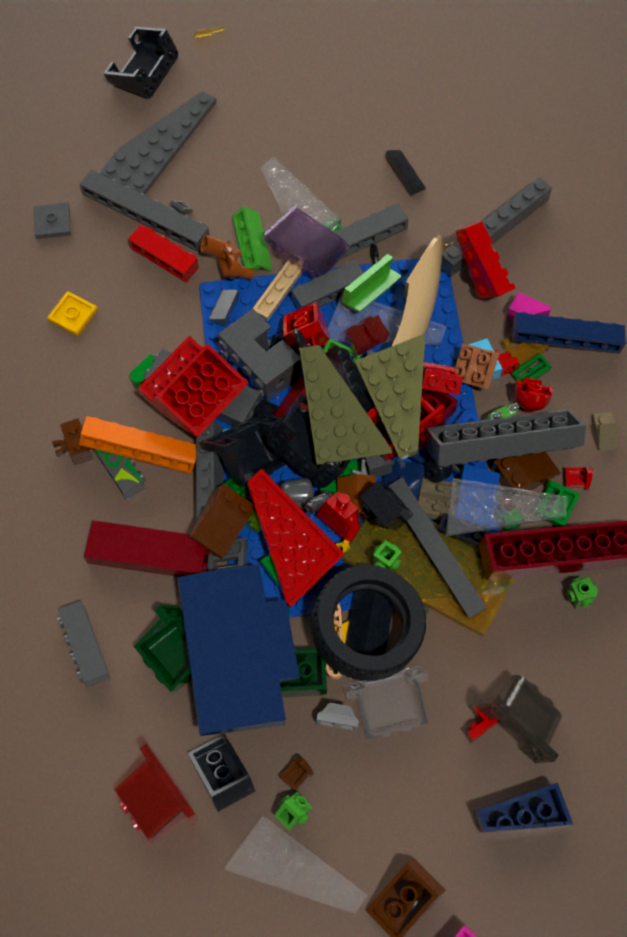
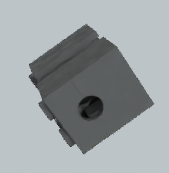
[218,309,302,401]

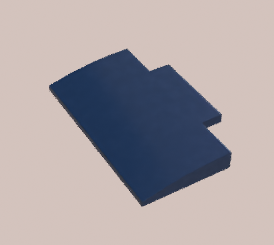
[178,565,300,736]

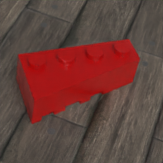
[455,221,516,299]

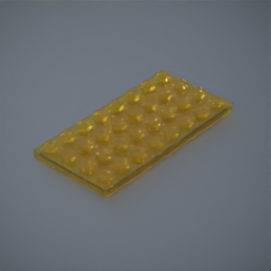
[342,511,516,637]

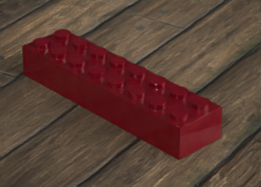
[478,521,627,581]

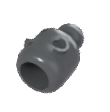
[281,478,314,510]

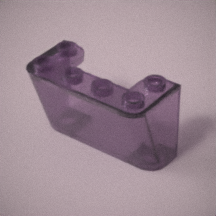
[262,206,349,278]

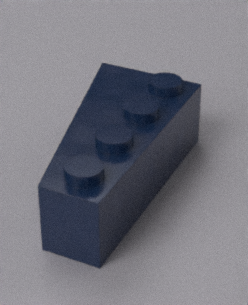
[473,783,573,832]

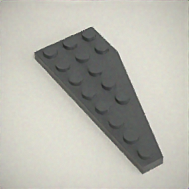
[100,91,216,195]

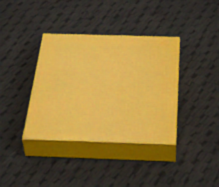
[47,291,98,337]

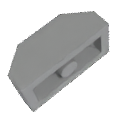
[316,703,359,731]

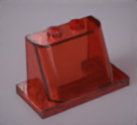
[114,744,199,843]

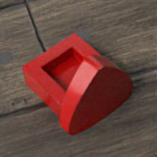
[564,467,593,490]

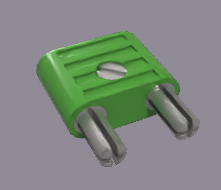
[484,403,519,420]

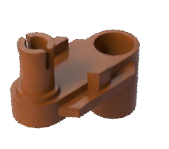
[200,235,254,280]

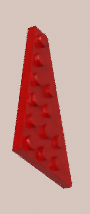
[247,469,344,608]

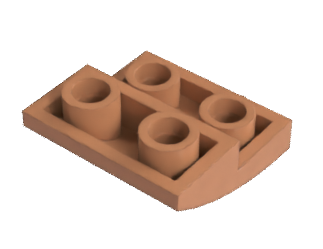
[455,344,500,390]

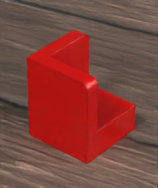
[494,350,519,377]

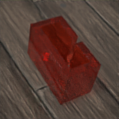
[345,315,389,357]

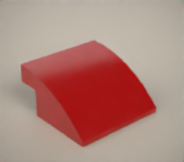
[136,335,249,438]

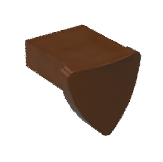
[279,756,314,792]

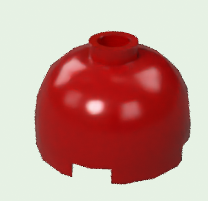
[514,378,553,412]

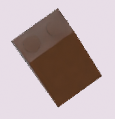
[491,451,561,500]
[190,484,254,559]
[365,858,446,937]

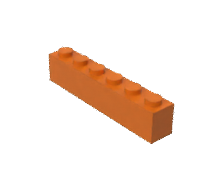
[79,416,196,474]

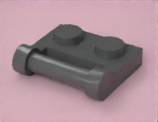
[207,537,248,572]

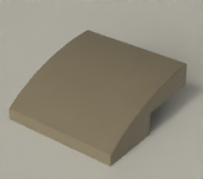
[418,477,459,521]

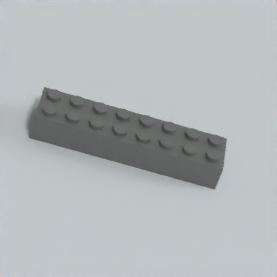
[425,409,586,467]

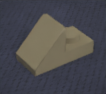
[592,412,619,451]

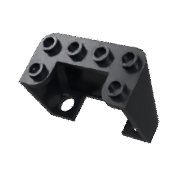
[103,27,178,98]
[266,394,351,488]

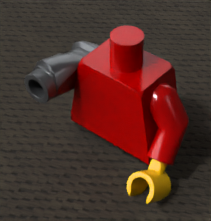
[304,490,360,553]

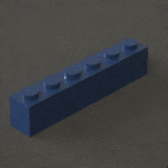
[512,312,626,354]

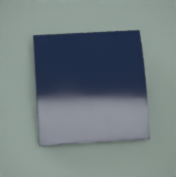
[382,461,425,499]

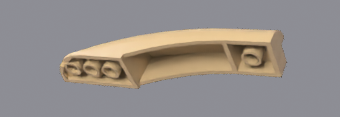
[391,235,442,347]

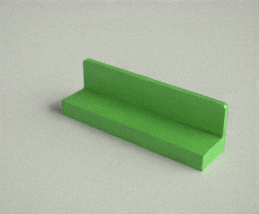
[232,206,273,273]
[342,254,401,313]

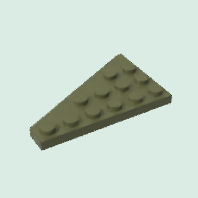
[300,345,393,465]

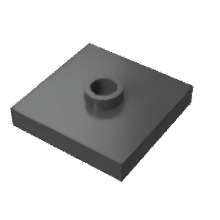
[34,202,71,239]

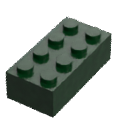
[280,649,327,697]

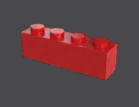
[128,224,199,283]

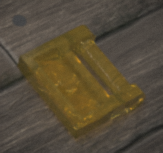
[500,336,549,367]

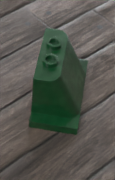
[134,605,192,692]

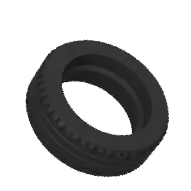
[311,565,426,681]

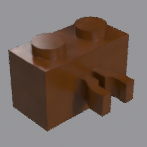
[52,418,93,466]

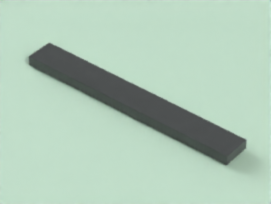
[389,477,487,619]

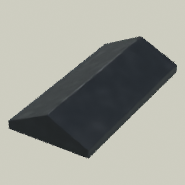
[346,591,393,656]

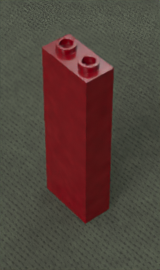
[84,520,210,577]

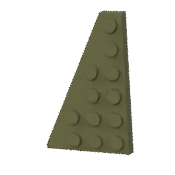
[355,334,425,461]

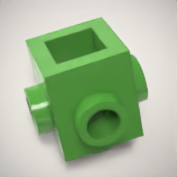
[372,540,402,571]
[567,577,598,609]
[274,792,312,831]

